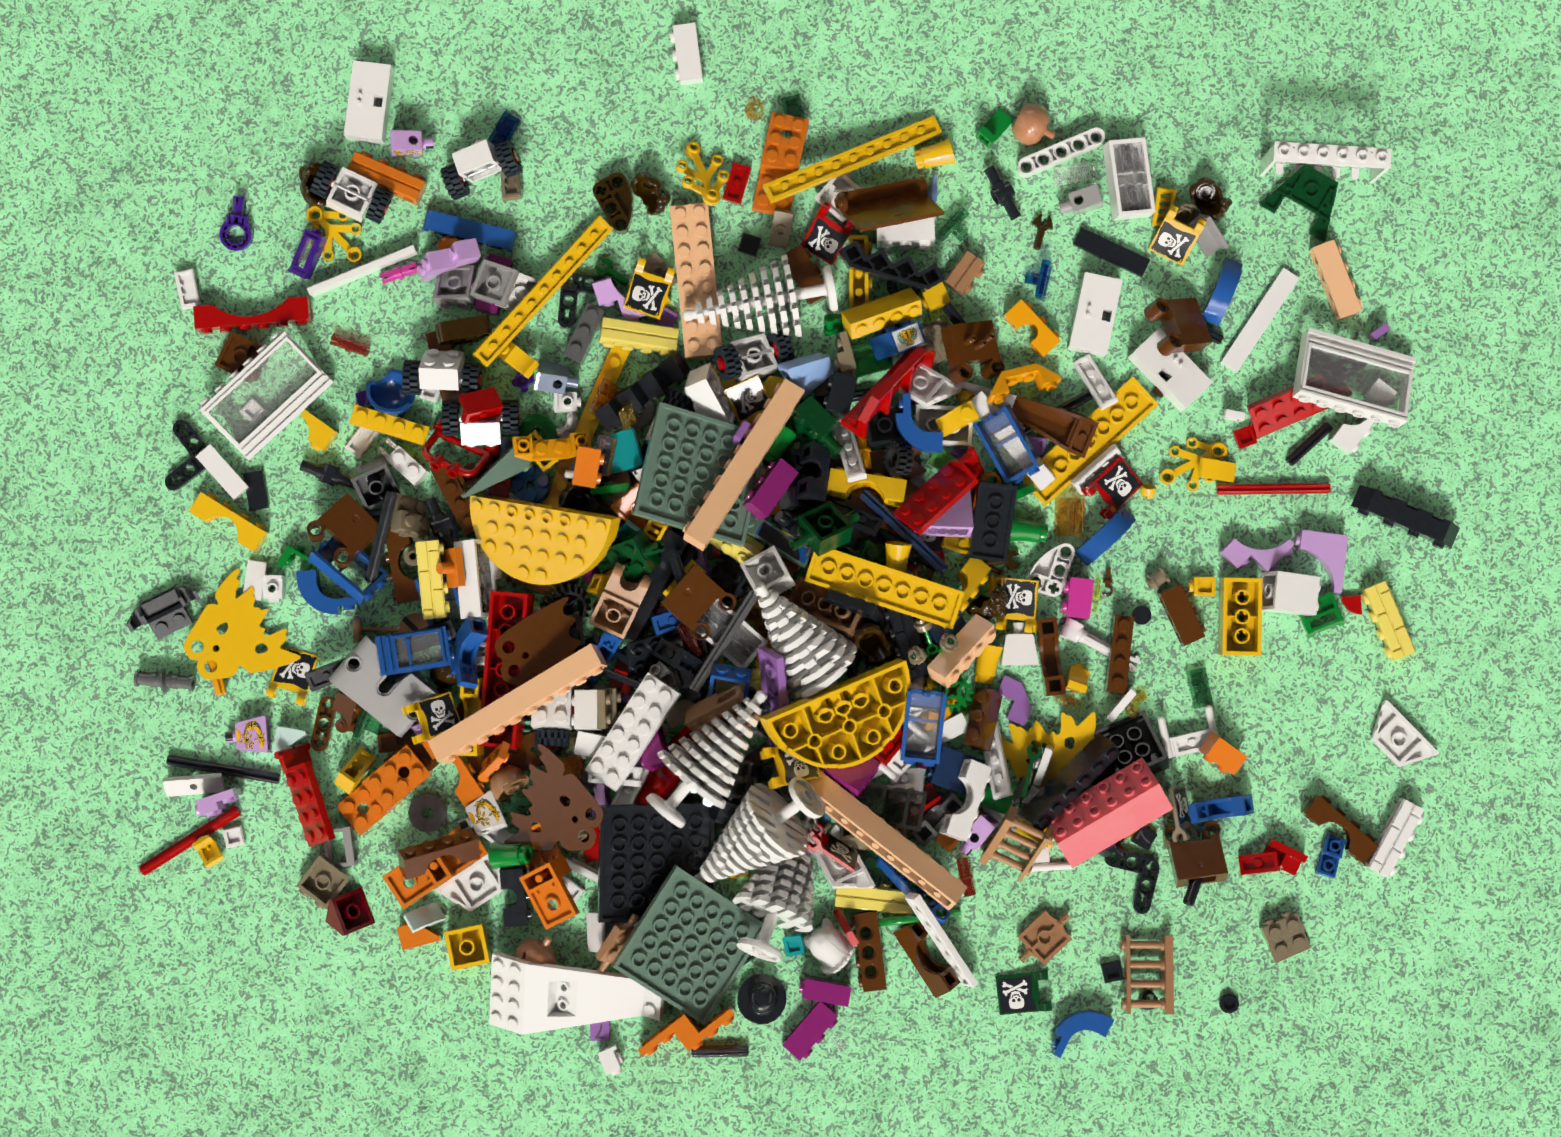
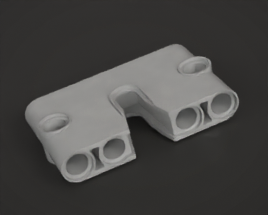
[328,635,440,737]

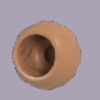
[1012,103,1056,145]
[514,936,557,965]

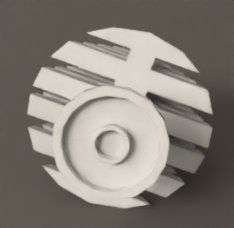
[682,254,838,337]
[754,582,857,699]
[646,690,767,828]
[694,776,825,884]
[732,814,815,962]

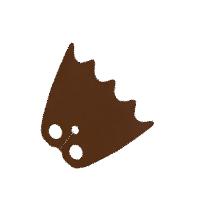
[495,597,590,689]

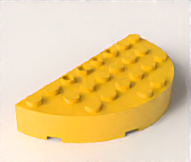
[470,494,621,585]
[759,659,910,768]

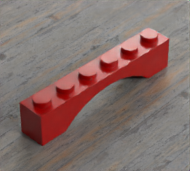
[193,296,313,334]

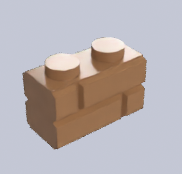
[943,250,985,297]

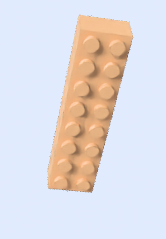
[670,203,723,360]

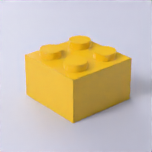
[444,922,492,971]

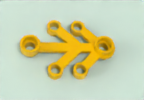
[676,142,730,206]
[306,205,363,263]
[1159,437,1228,491]

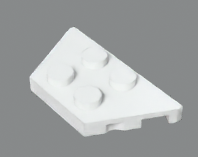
[897,352,962,407]
[1371,700,1439,767]
[815,823,875,888]
[435,854,504,912]

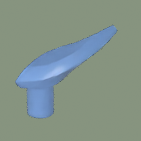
[928,174,938,203]

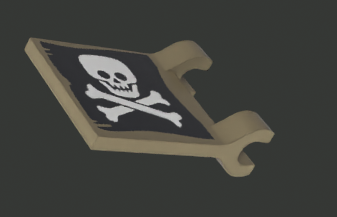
[1169,786,1200,842]

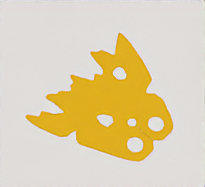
[184,569,301,680]
[1001,712,1096,789]

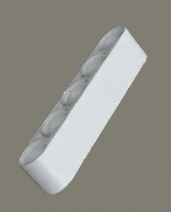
[1016,127,1105,178]

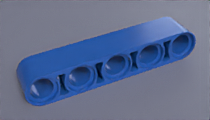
[422,210,517,252]
[876,855,951,926]

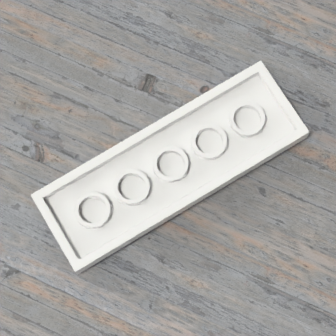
[585,672,681,792]

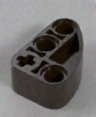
[593,172,633,235]
[435,314,492,345]

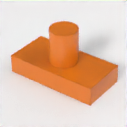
[436,547,465,588]

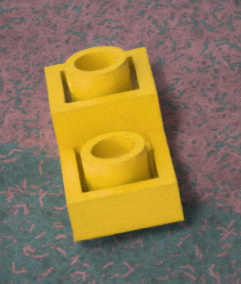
[1198,458,1236,483]

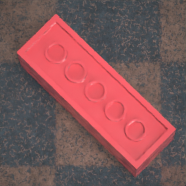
[1047,757,1173,868]

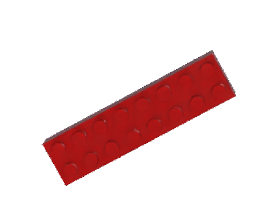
[478,590,534,749]

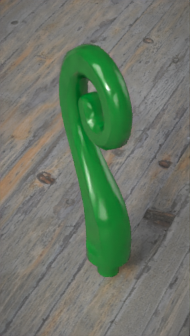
[878,907,961,926]

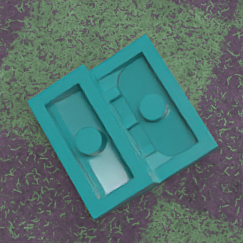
[595,428,644,477]

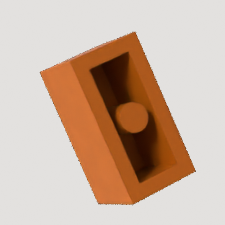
[572,445,605,488]
[1199,732,1247,775]

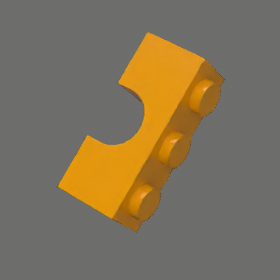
[1003,299,1060,359]

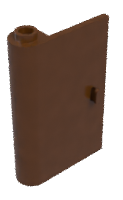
[834,177,944,232]

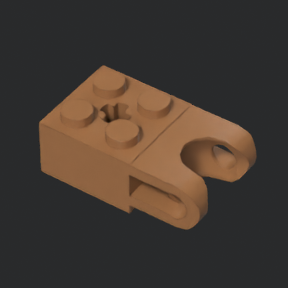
[588,562,652,639]
[685,686,762,743]

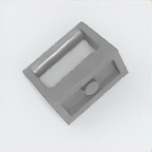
[324,826,358,867]

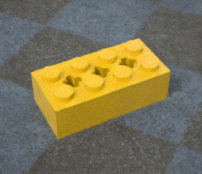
[1218,577,1263,656]

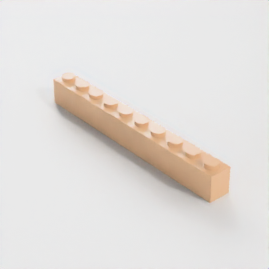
[683,378,805,551]
[427,644,608,764]
[808,769,967,910]

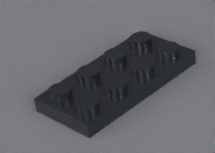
[967,481,1018,563]

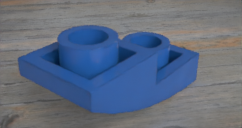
[1315,834,1346,879]

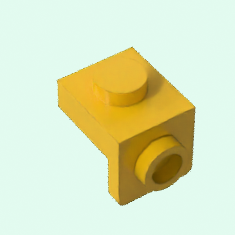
[1188,576,1215,597]
[192,834,225,869]

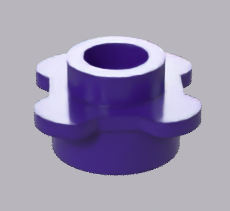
[511,372,534,392]

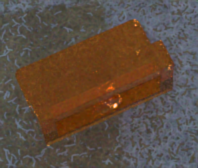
[1054,498,1085,537]

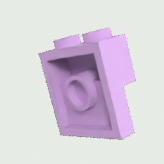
[195,787,243,817]

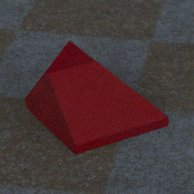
[326,887,375,936]

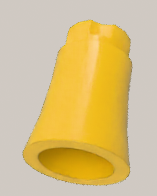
[913,138,955,169]
[885,541,912,573]
[974,644,1004,684]

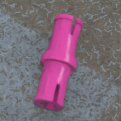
[379,261,417,284]

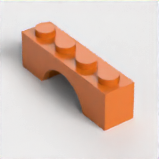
[422,741,487,807]

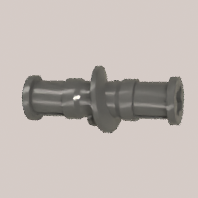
[134,668,196,693]

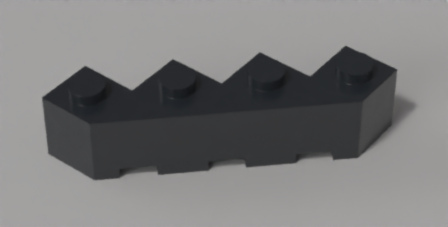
[838,240,945,291]
[594,351,691,431]
[1351,485,1460,549]

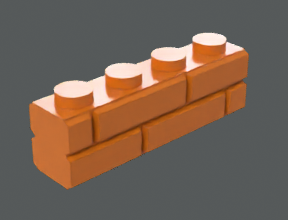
[347,151,427,206]

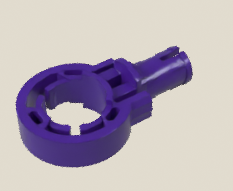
[219,196,254,251]

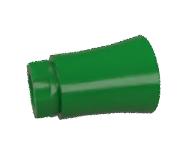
[763,426,796,465]
[1010,516,1048,543]
[488,842,534,869]

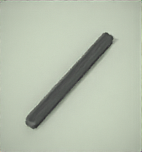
[689,590,759,692]

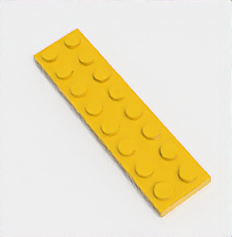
[1022,377,1159,507]
[805,549,965,630]

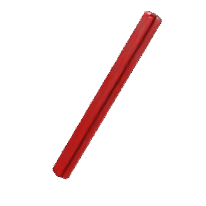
[1216,483,1331,495]
[139,806,241,876]

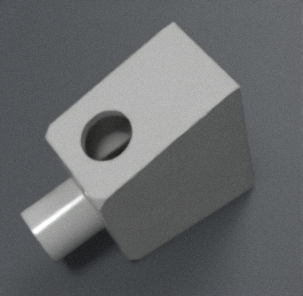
[1058,184,1104,216]

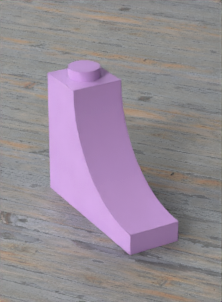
[913,490,974,537]
[1294,530,1348,594]

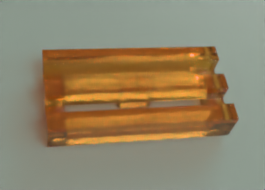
[1055,697,1079,707]

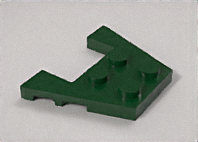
[1259,164,1338,242]

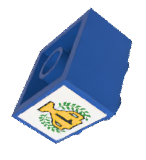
[869,320,927,361]

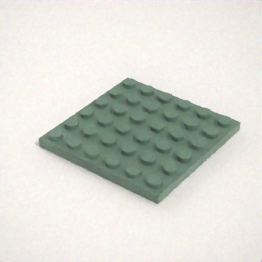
[632,402,763,547]
[611,865,763,1026]

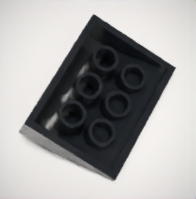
[1073,711,1169,786]

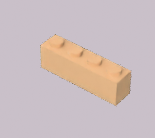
[1309,240,1362,321]
[927,614,996,689]

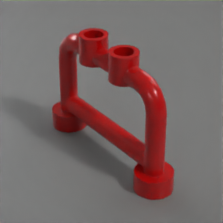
[422,420,500,478]

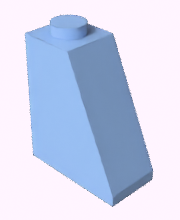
[777,352,836,399]

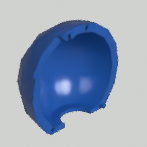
[366,369,415,415]

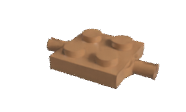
[1017,910,1072,965]
[595,914,639,972]

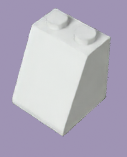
[1260,571,1321,616]

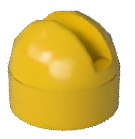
[957,390,974,405]
[1140,484,1156,499]

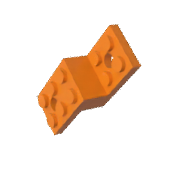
[752,112,809,215]
[336,745,432,836]
[519,823,580,930]
[382,826,488,909]
[638,1004,735,1057]

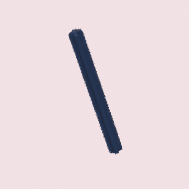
[860,490,949,574]

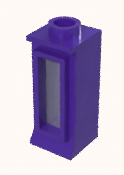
[287,227,328,279]

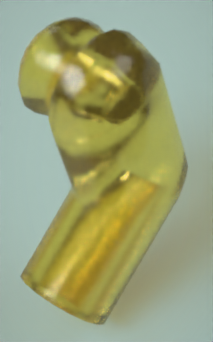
[1125,691,1147,717]

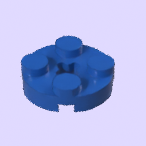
[511,466,551,503]

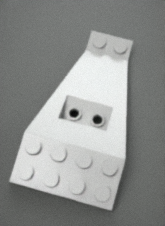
[489,951,664,1035]

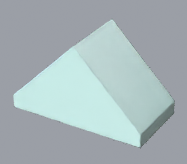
[272,726,310,755]

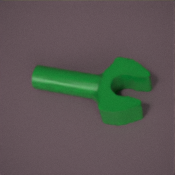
[595,258,629,286]

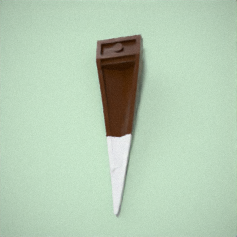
[959,381,1099,458]

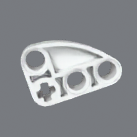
[1026,543,1075,597]

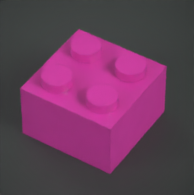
[1060,577,1094,619]

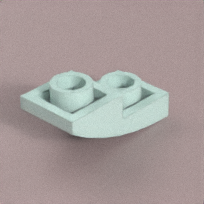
[404,902,446,933]

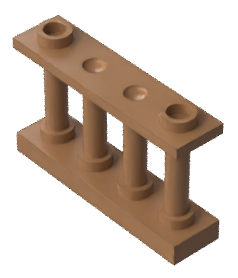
[979,805,1054,882]
[1120,935,1174,1014]

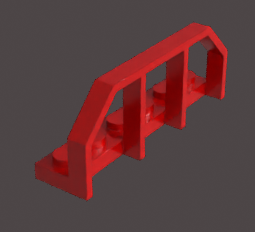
[841,346,936,440]

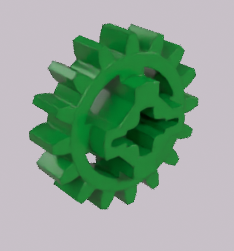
[931,673,974,713]

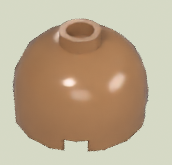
[489,765,529,802]

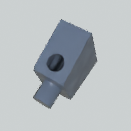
[534,359,579,394]

